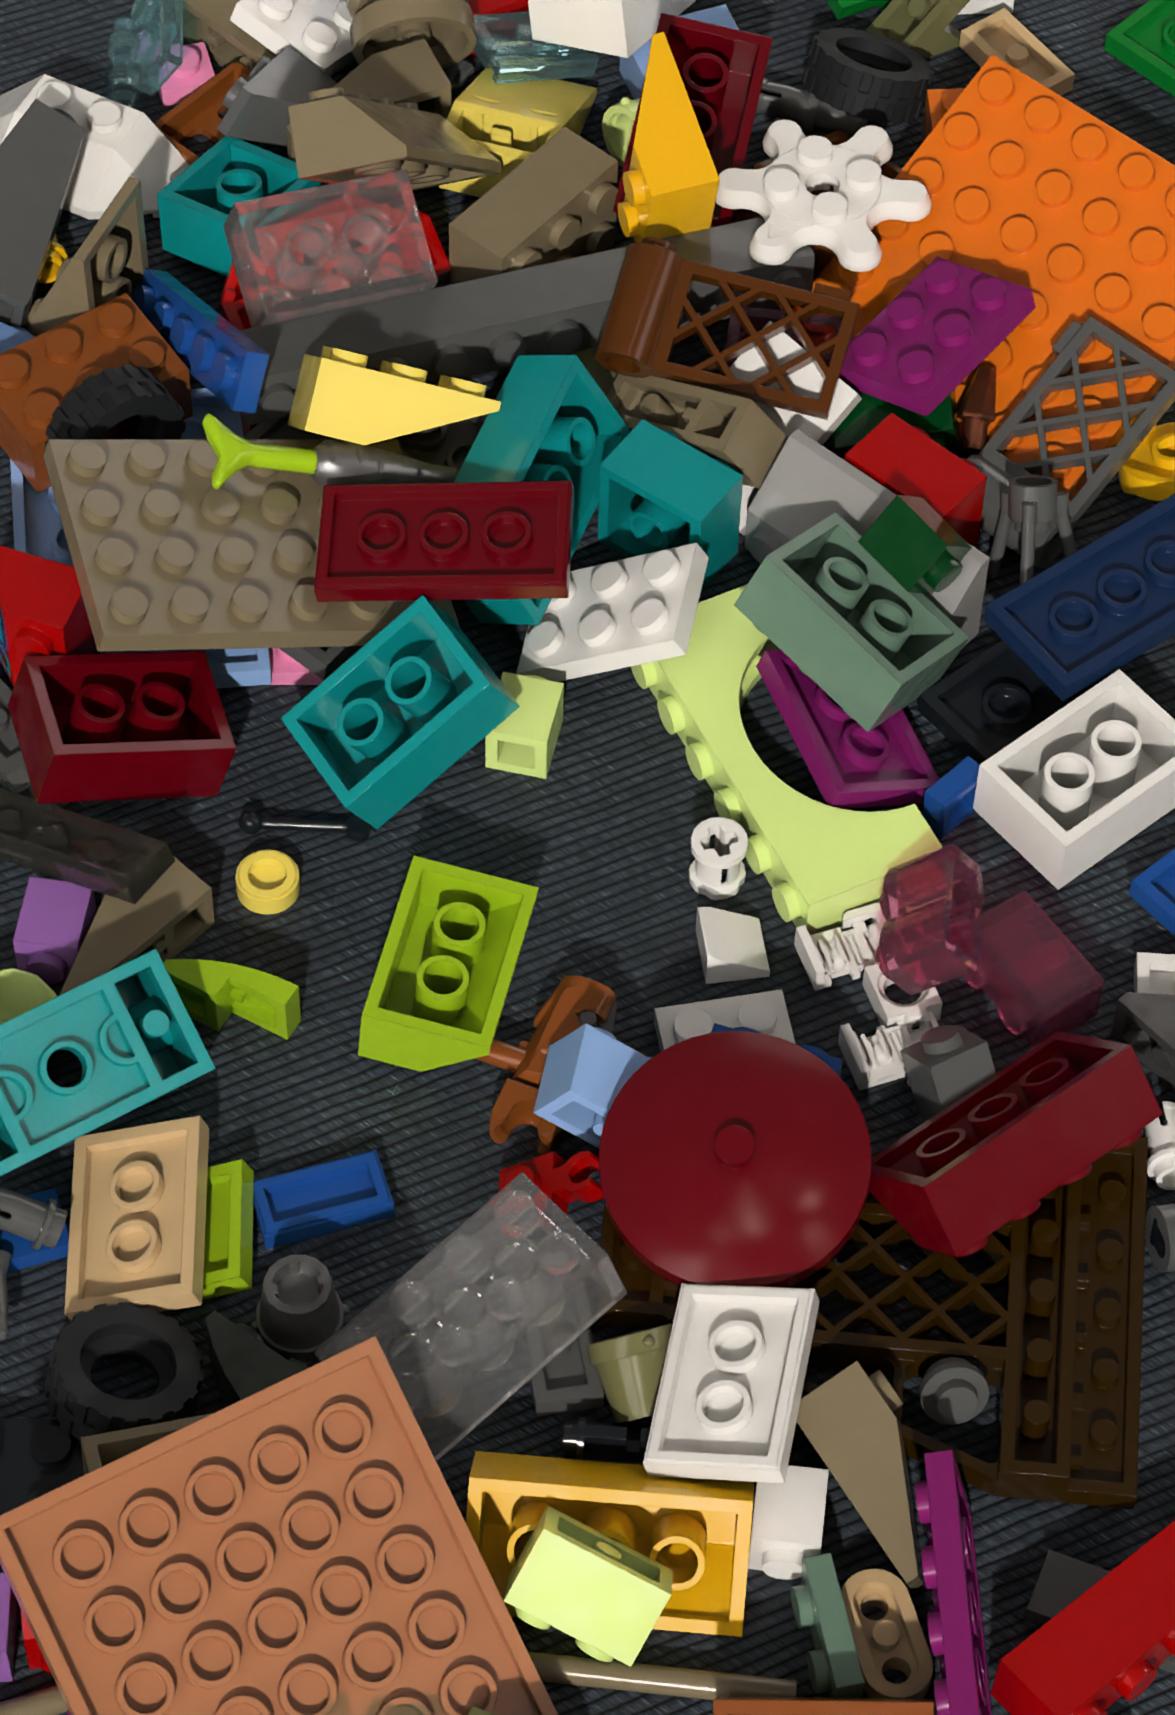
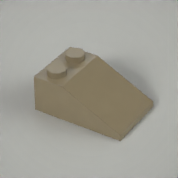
[27,176,149,337]

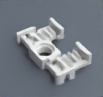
[794,900,942,1091]

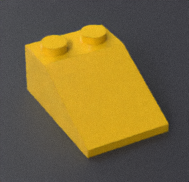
[618,32,720,243]

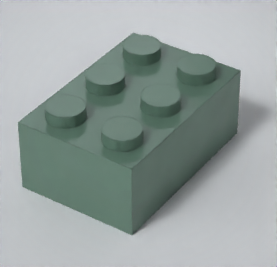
[734,512,969,732]

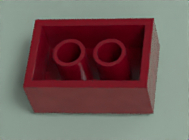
[8,651,236,804]

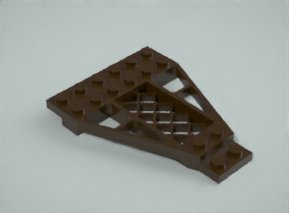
[593,1137,1148,1509]

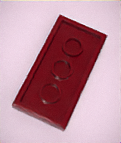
[314,481,575,602]

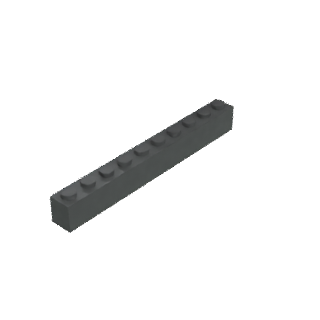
[241,217,815,425]

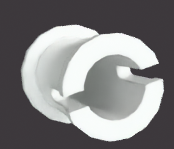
[1143,1101,1175,1190]

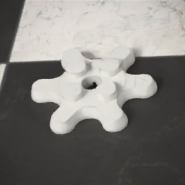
[716,119,932,272]

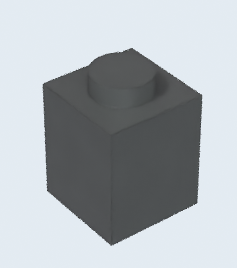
[900,1024,996,1122]

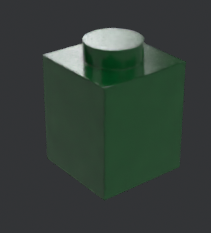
[858,495,972,594]

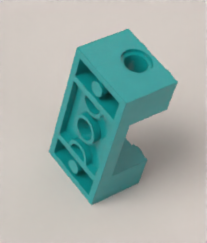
[0,949,216,1176]

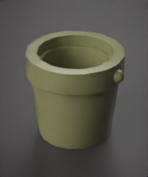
[586,1323,673,1423]

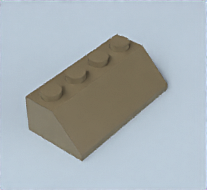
[288,88,502,194]

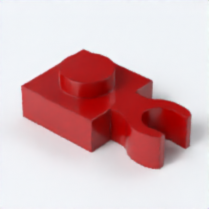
[497,1151,603,1239]

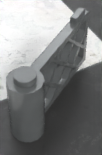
[967,316,1175,569]

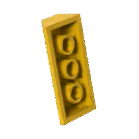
[466,1451,754,1637]

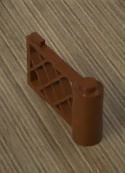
[594,237,859,420]

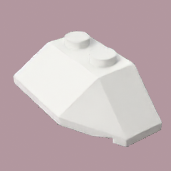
[0,74,190,220]

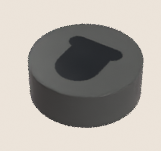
[1145,1203,1175,1273]

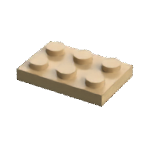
[64,1115,209,1322]

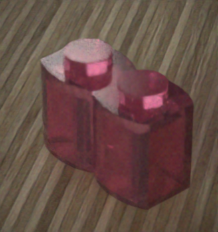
[876,843,984,996]

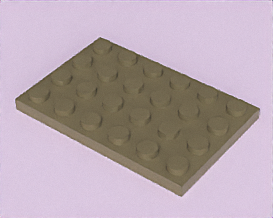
[43,439,460,652]

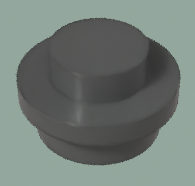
[919,1357,989,1425]

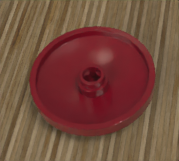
[599,1031,871,1287]

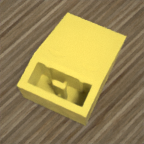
[439,64,597,197]
[287,346,501,445]

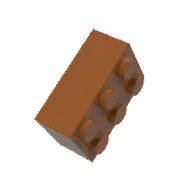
[0,293,193,493]

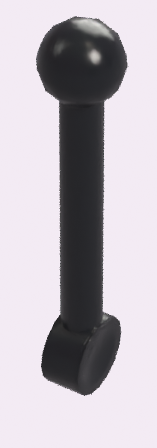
[238,810,371,841]

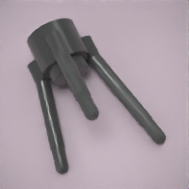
[987,475,1077,585]

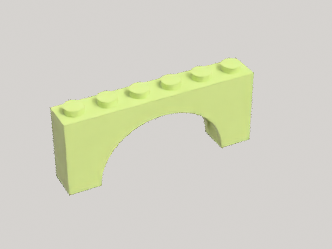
[631,584,945,935]

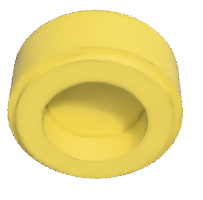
[235,849,300,915]

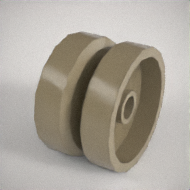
[346,0,477,69]

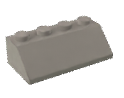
[744,429,990,650]

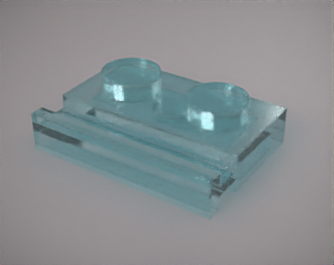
[473,11,599,83]

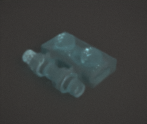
[107,0,183,109]

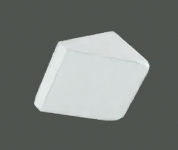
[696,907,770,984]

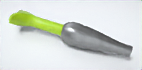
[202,413,458,490]

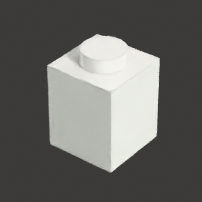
[748,1465,829,1580]

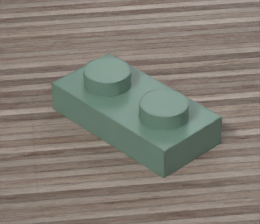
[791,1553,865,1698]

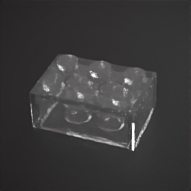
[223,169,438,328]

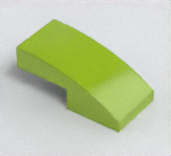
[163,959,301,1040]

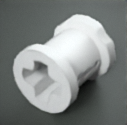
[689,817,748,900]

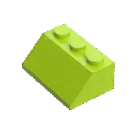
[358,855,539,1072]

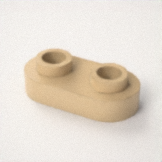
[841,1569,933,1699]

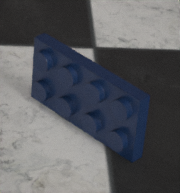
[984,494,1175,702]

